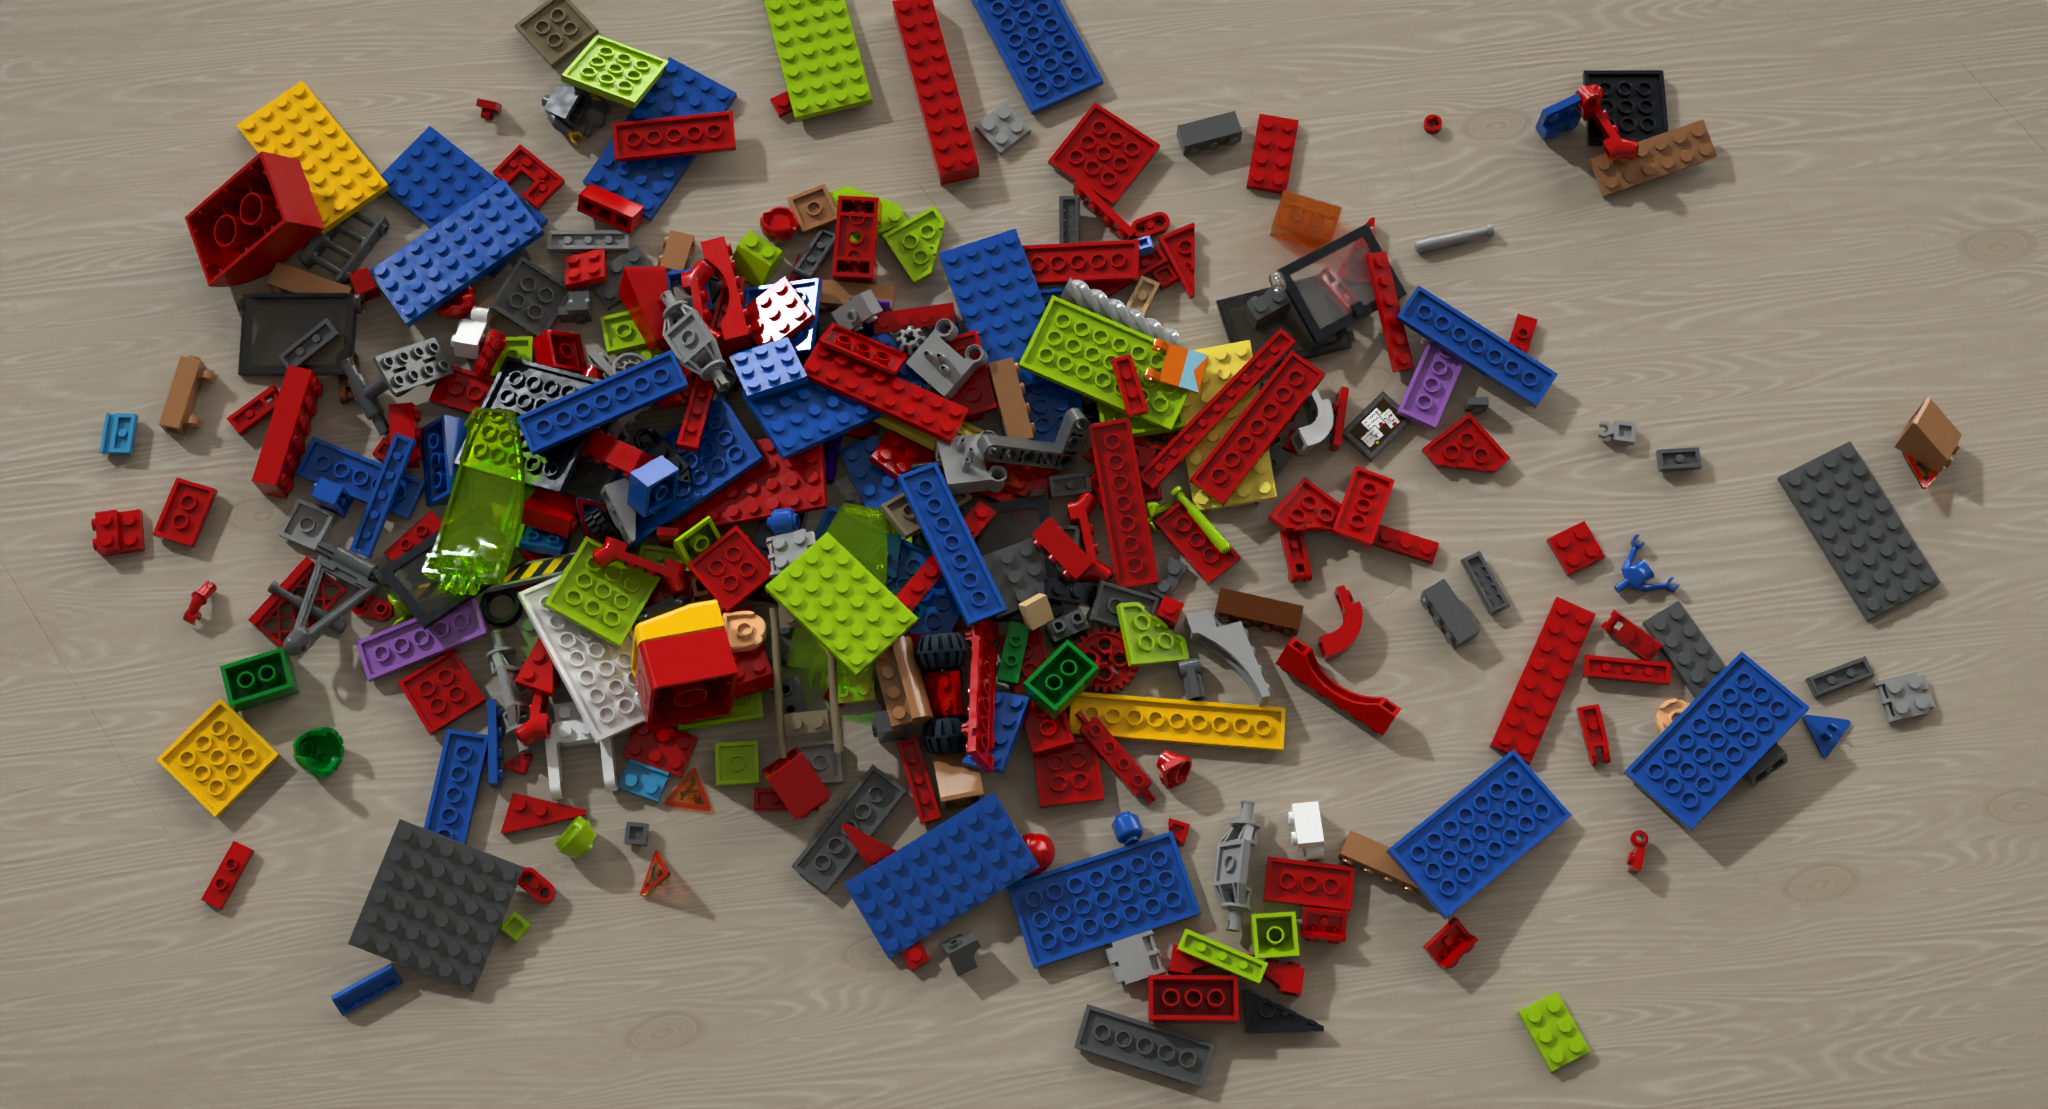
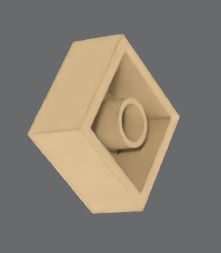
[1018,593,1054,630]

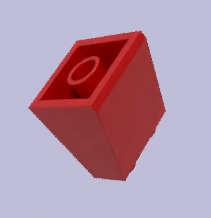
[761,746,831,820]

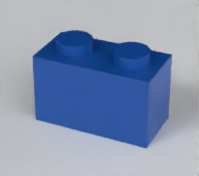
[311,477,353,518]

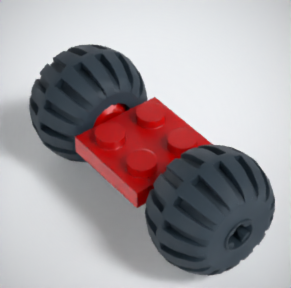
[914,632,969,754]

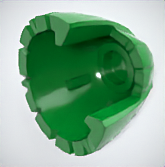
[293,727,344,778]

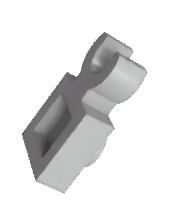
[1598,420,1636,445]

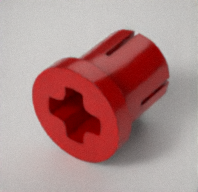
[1575,85,1601,112]

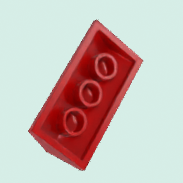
[818,323,908,376]

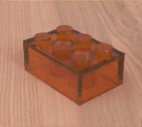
[1270,190,1342,249]

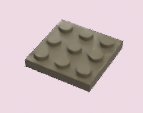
[515,0,599,68]

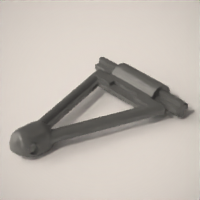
[283,541,390,656]

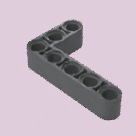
[977,408,1090,470]

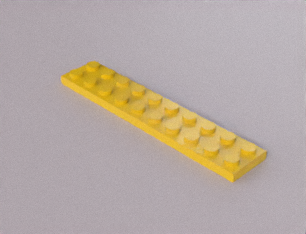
[1069,692,1286,752]

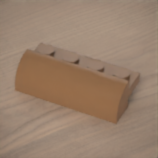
[874,636,934,729]

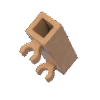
[159,355,217,435]

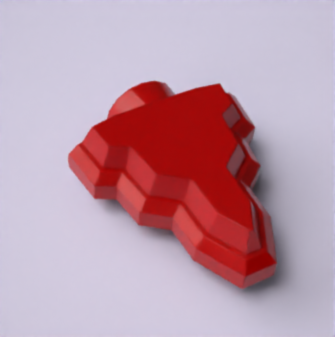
[473,328,507,378]

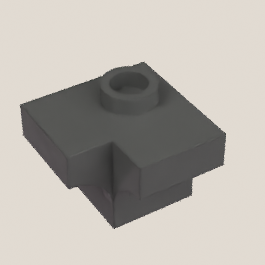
[558,291,592,324]
[941,932,981,976]

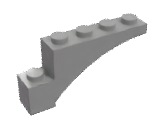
[1183,609,1272,707]

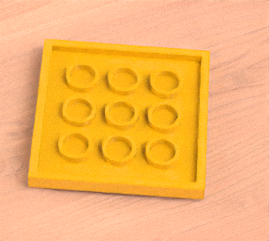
[156,698,281,818]

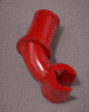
[183,580,217,626]

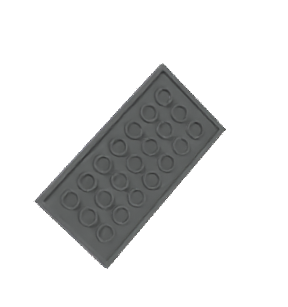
[1777,441,1941,621]

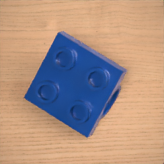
[519,526,573,557]

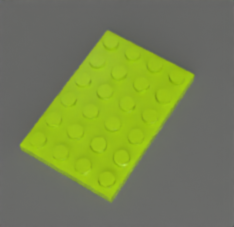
[765,532,918,677]

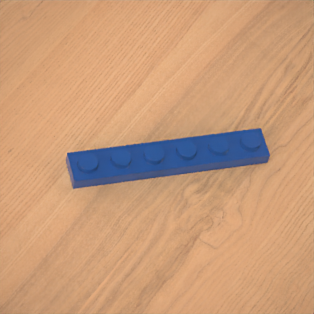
[349,433,417,558]

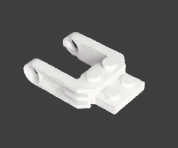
[545,702,618,800]

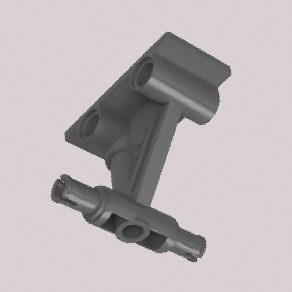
[340,338,454,436]

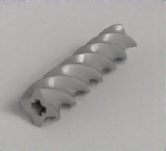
[1060,277,1180,345]

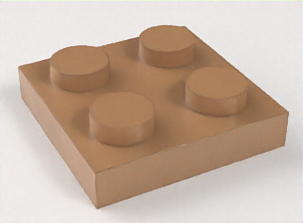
[788,184,837,235]

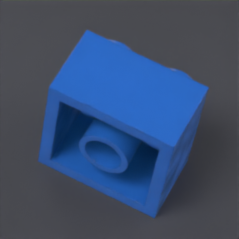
[627,455,679,518]

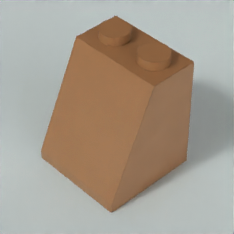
[1894,397,1962,473]
[932,752,984,811]

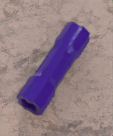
[824,435,843,485]

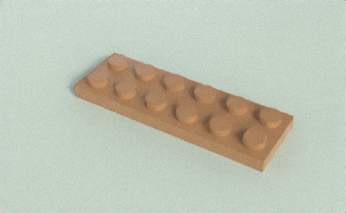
[1589,119,1717,197]

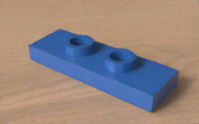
[331,963,403,1016]

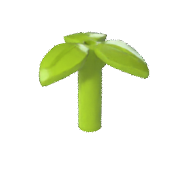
[1145,501,1173,533]
[387,593,422,627]

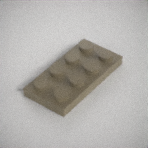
[880,493,973,540]

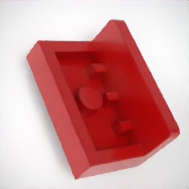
[1301,906,1348,944]
[1423,917,1478,970]

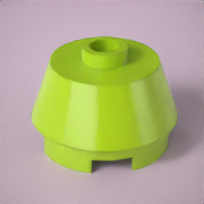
[553,816,597,859]

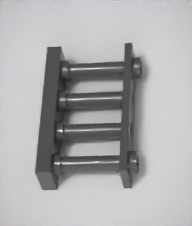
[298,211,390,285]

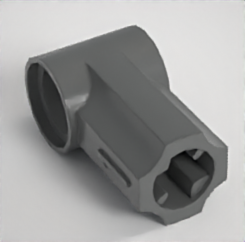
[1177,658,1205,701]

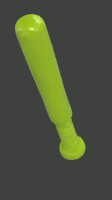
[1171,486,1231,554]

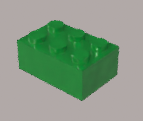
[1023,639,1099,720]
[220,647,299,712]

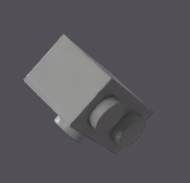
[831,289,883,332]

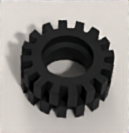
[583,507,620,545]

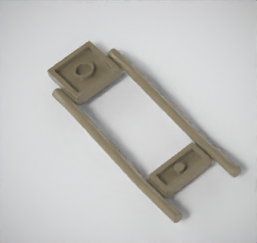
[769,603,843,759]

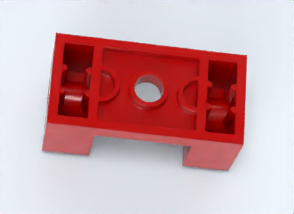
[832,195,883,284]

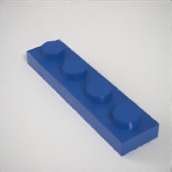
[487,699,505,788]

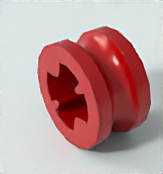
[1424,114,1442,134]

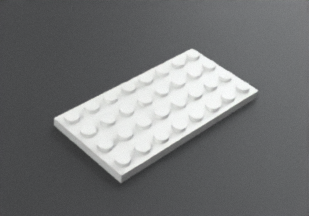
[517,574,645,744]

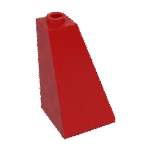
[618,266,671,352]

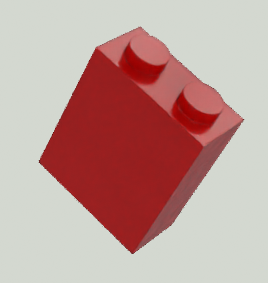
[520,489,580,538]

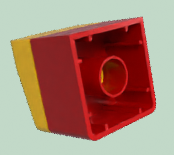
[631,599,738,729]

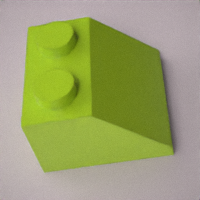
[732,230,785,287]
[673,516,721,565]
[1249,911,1300,959]

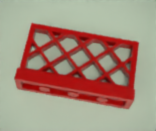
[248,556,347,648]

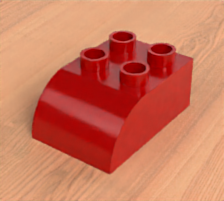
[185,151,324,287]

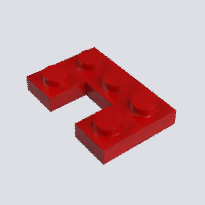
[493,144,565,210]

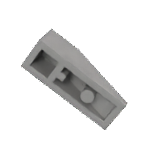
[599,477,636,548]

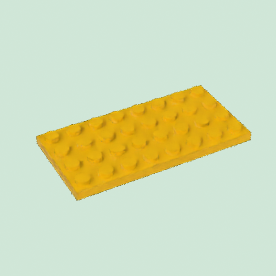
[236,81,390,234]

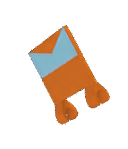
[1144,338,1208,394]

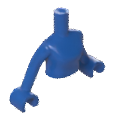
[1614,534,1680,593]

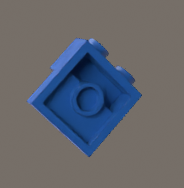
[1535,93,1582,141]

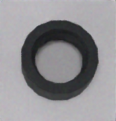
[480,588,523,628]

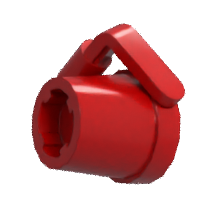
[1157,750,1192,789]

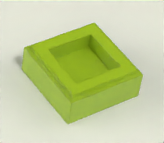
[500,911,531,943]

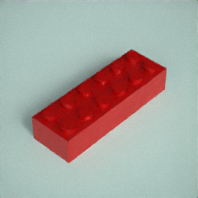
[252,365,323,499]

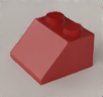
[532,329,587,374]

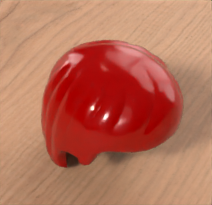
[760,206,799,244]
[435,285,476,319]
[1022,833,1055,878]

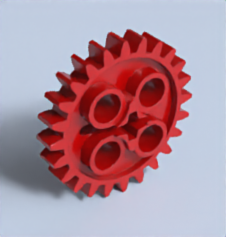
[1074,626,1139,694]

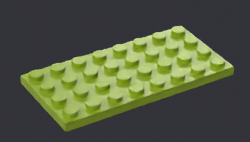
[763,0,873,121]
[1019,295,1190,433]

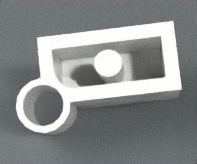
[451,306,492,359]
[1287,801,1324,860]

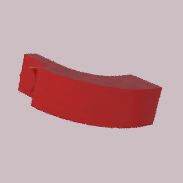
[1317,585,1363,662]

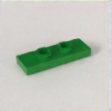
[997,621,1030,686]

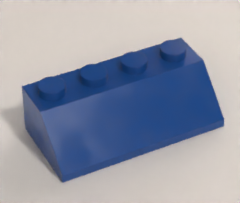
[421,415,472,507]

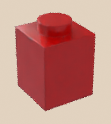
[348,267,381,303]
[1156,595,1184,629]

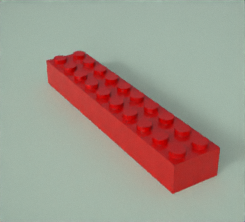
[892,0,980,185]

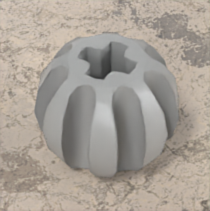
[896,326,926,357]

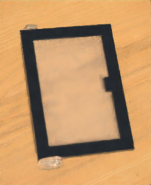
[1269,224,1407,343]

